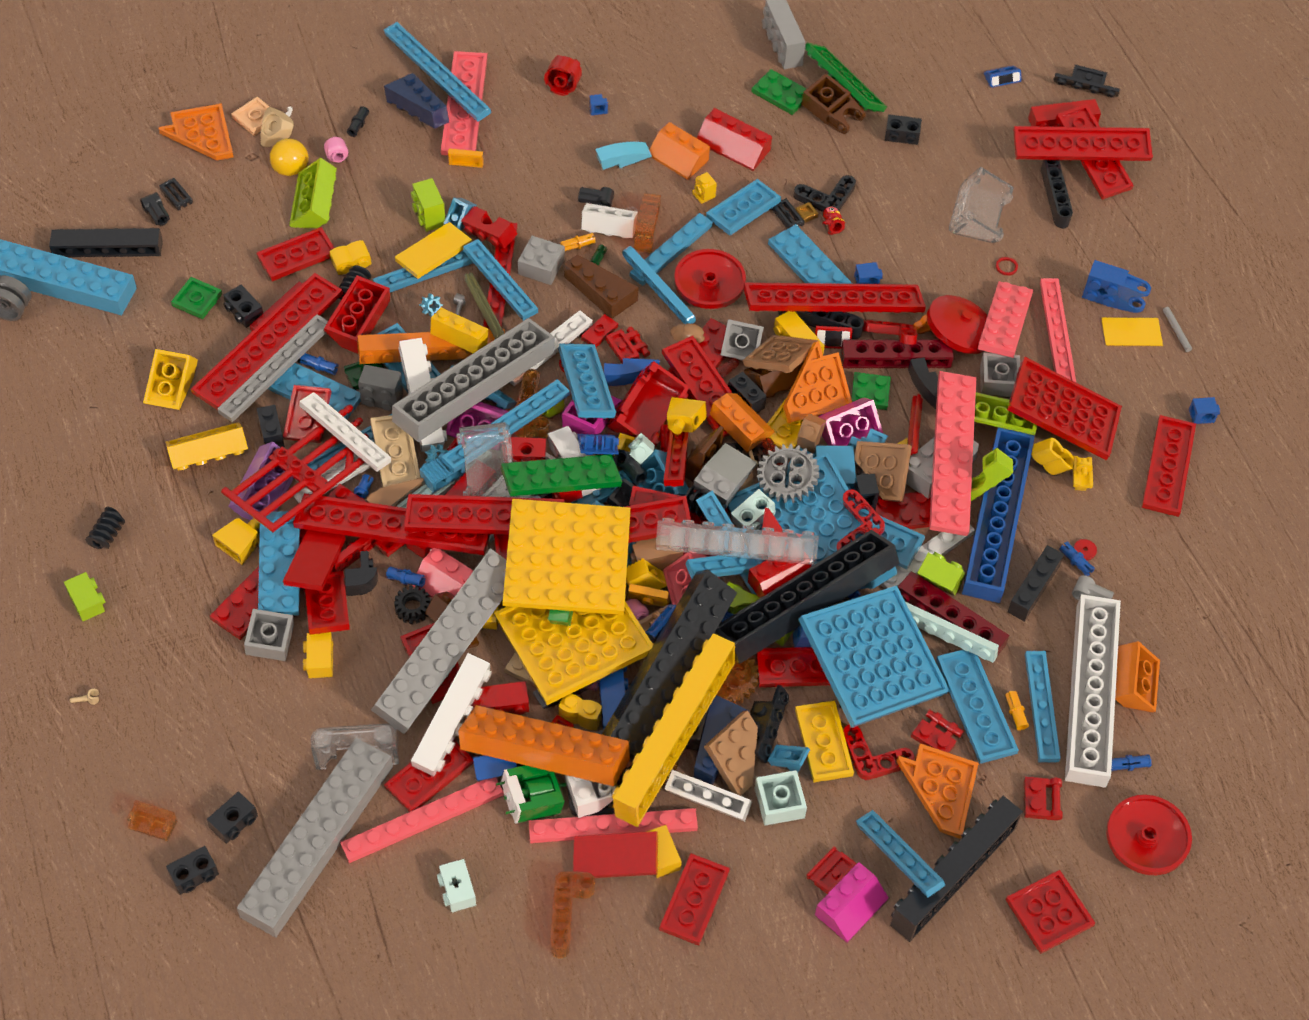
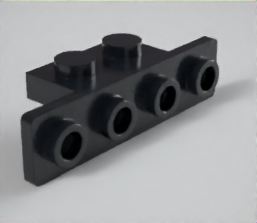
[1053,65,1120,98]
[750,685,789,764]

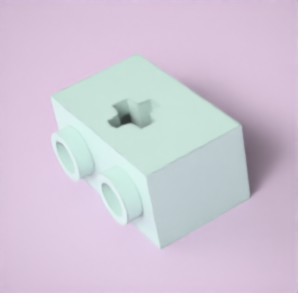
[437,859,476,913]

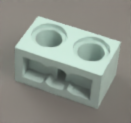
[731,489,776,536]

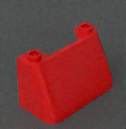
[607,361,689,447]

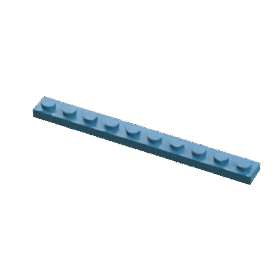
[384,22,491,122]

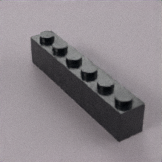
[49,228,163,257]

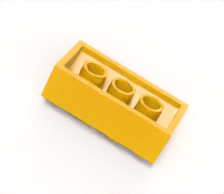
[165,422,248,471]

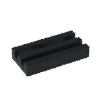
[159,178,193,211]
[771,199,805,229]

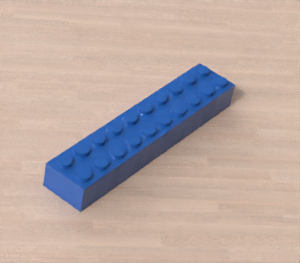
[962,427,1035,603]

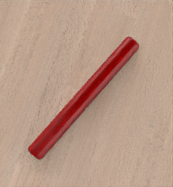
[907,394,923,455]

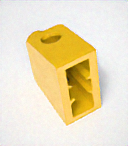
[667,397,707,434]
[213,518,260,565]

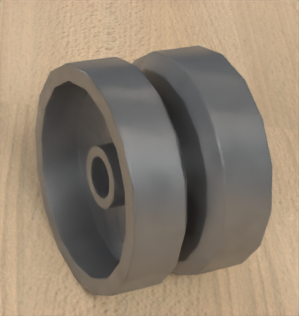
[0,275,32,321]

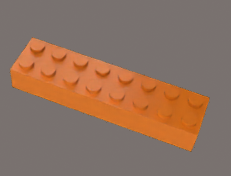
[458,705,630,786]

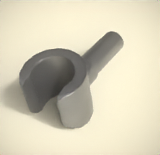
[453,293,466,315]

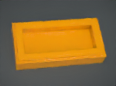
[448,149,484,168]

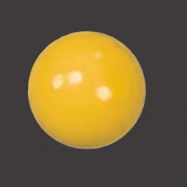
[269,138,309,176]

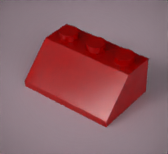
[748,544,812,598]

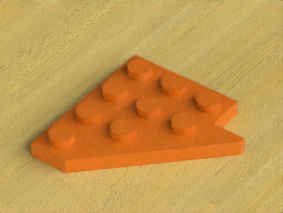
[158,103,234,161]
[783,341,852,423]
[896,744,979,839]

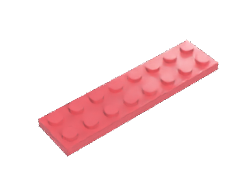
[441,51,487,155]

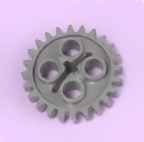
[757,444,819,503]

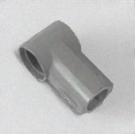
[1072,575,1114,600]

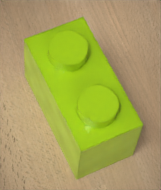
[64,572,106,621]

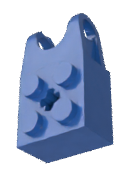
[1082,260,1151,313]

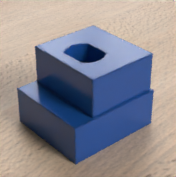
[589,94,608,116]

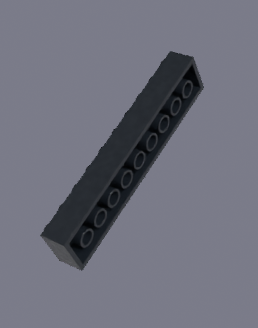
[714,530,900,664]
[602,569,737,762]

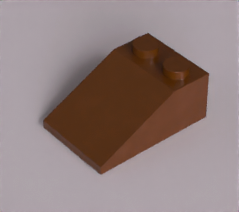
[685,426,724,482]

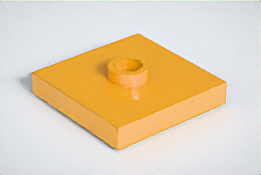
[628,584,670,607]

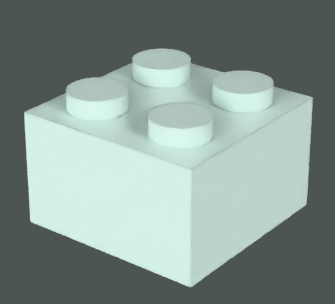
[754,770,807,826]

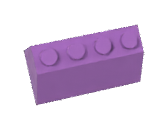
[228,442,294,520]

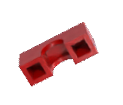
[461,206,517,249]

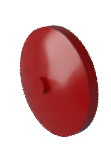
[674,249,746,309]
[927,295,988,354]
[1106,795,1192,875]

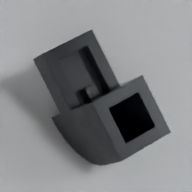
[345,551,378,596]

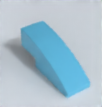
[595,142,652,170]

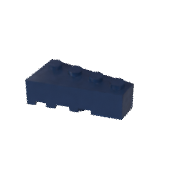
[384,73,449,129]
[693,695,749,785]

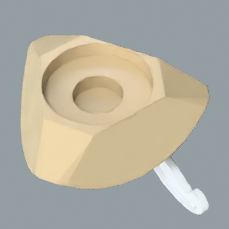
[261,107,293,147]

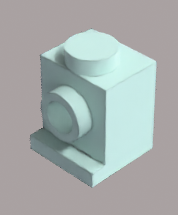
[628,433,655,464]

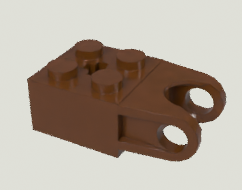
[801,74,866,134]

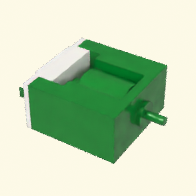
[496,765,567,824]

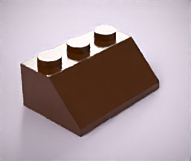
[744,360,805,398]

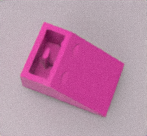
[562,396,622,434]

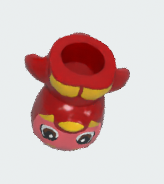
[822,207,846,235]

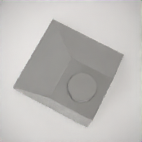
[721,319,764,360]

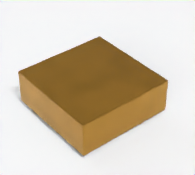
[795,202,819,223]

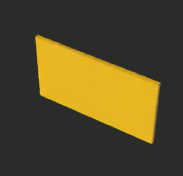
[1101,317,1163,346]

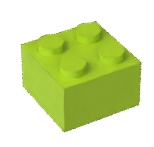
[411,178,445,232]
[917,552,966,596]

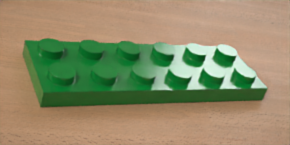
[805,42,887,112]
[500,454,622,497]

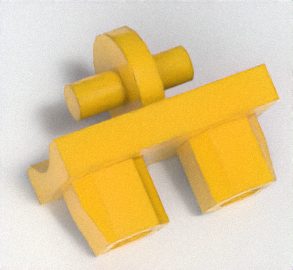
[1073,456,1093,491]

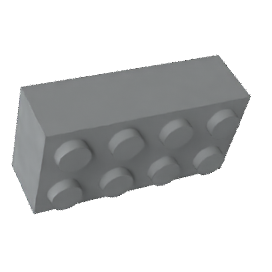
[762,0,806,69]
[906,437,979,499]

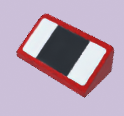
[815,326,852,349]

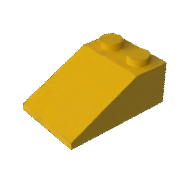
[143,349,198,410]

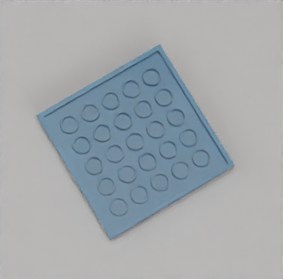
[728,452,864,566]
[798,585,950,728]

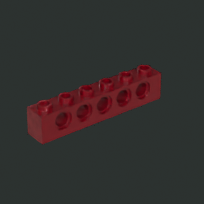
[841,339,953,368]
[898,571,1010,656]

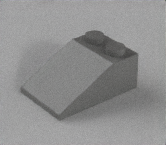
[694,443,757,508]

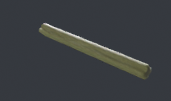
[464,272,505,339]

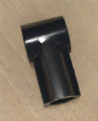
[578,187,615,207]
[140,192,170,226]
[614,450,647,485]

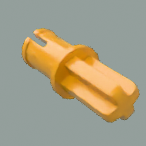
[560,233,596,251]
[1005,691,1029,731]

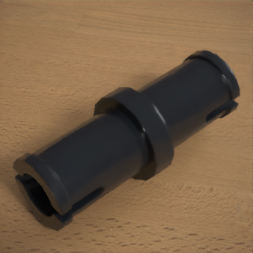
[347,106,369,137]

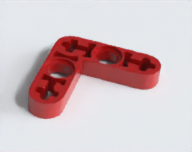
[863,320,918,345]
[837,489,885,551]
[843,724,915,780]

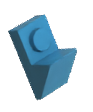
[768,745,810,773]

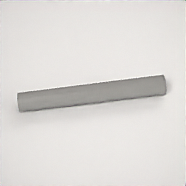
[1163,307,1192,352]

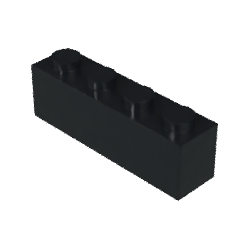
[1008,545,1064,622]

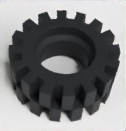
[394,586,430,624]

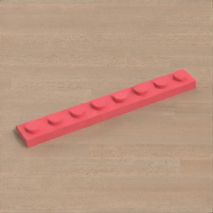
[1040,278,1076,382]
[340,777,504,863]
[529,808,698,843]

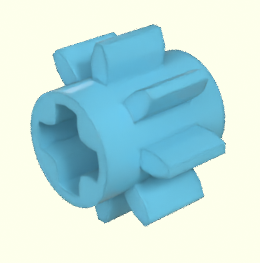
[419,293,443,317]
[425,444,449,462]

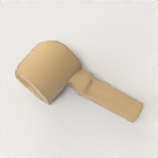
[70,689,99,705]

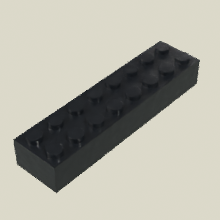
[890,795,1023,942]

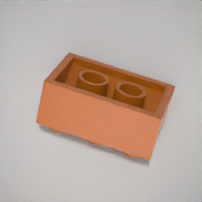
[649,122,710,180]
[710,393,775,453]
[1115,641,1160,713]

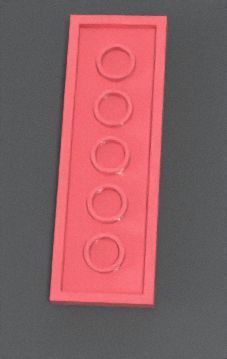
[978,281,1033,358]

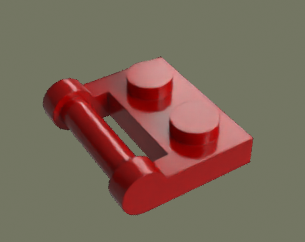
[1024,776,1063,820]

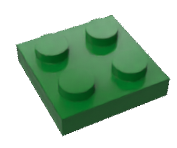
[171,277,222,319]
[851,372,891,410]

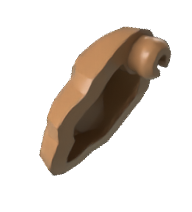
[670,323,705,343]

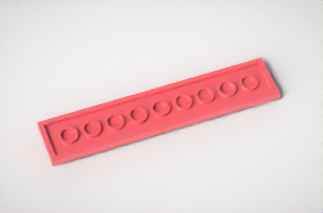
[929,371,976,536]

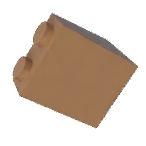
[629,534,683,573]

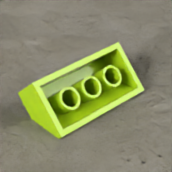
[289,157,337,229]
[974,392,1037,435]

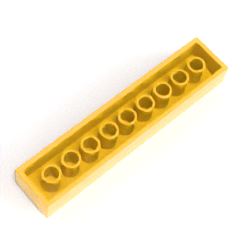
[612,633,735,827]

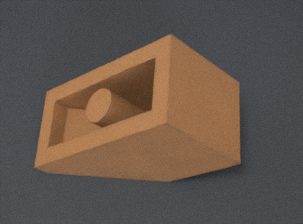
[797,414,827,454]

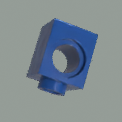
[854,262,883,284]
[1189,397,1220,424]

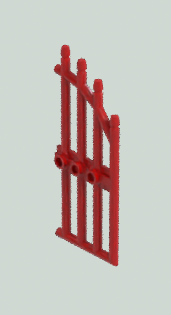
[221,404,369,533]

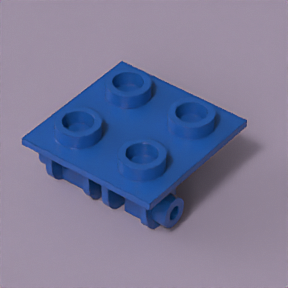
[577,434,619,455]

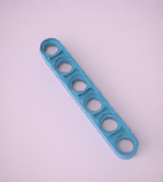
[622,246,696,324]

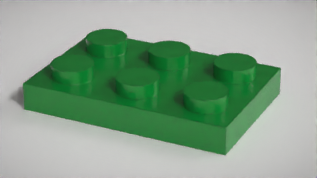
[751,69,807,115]

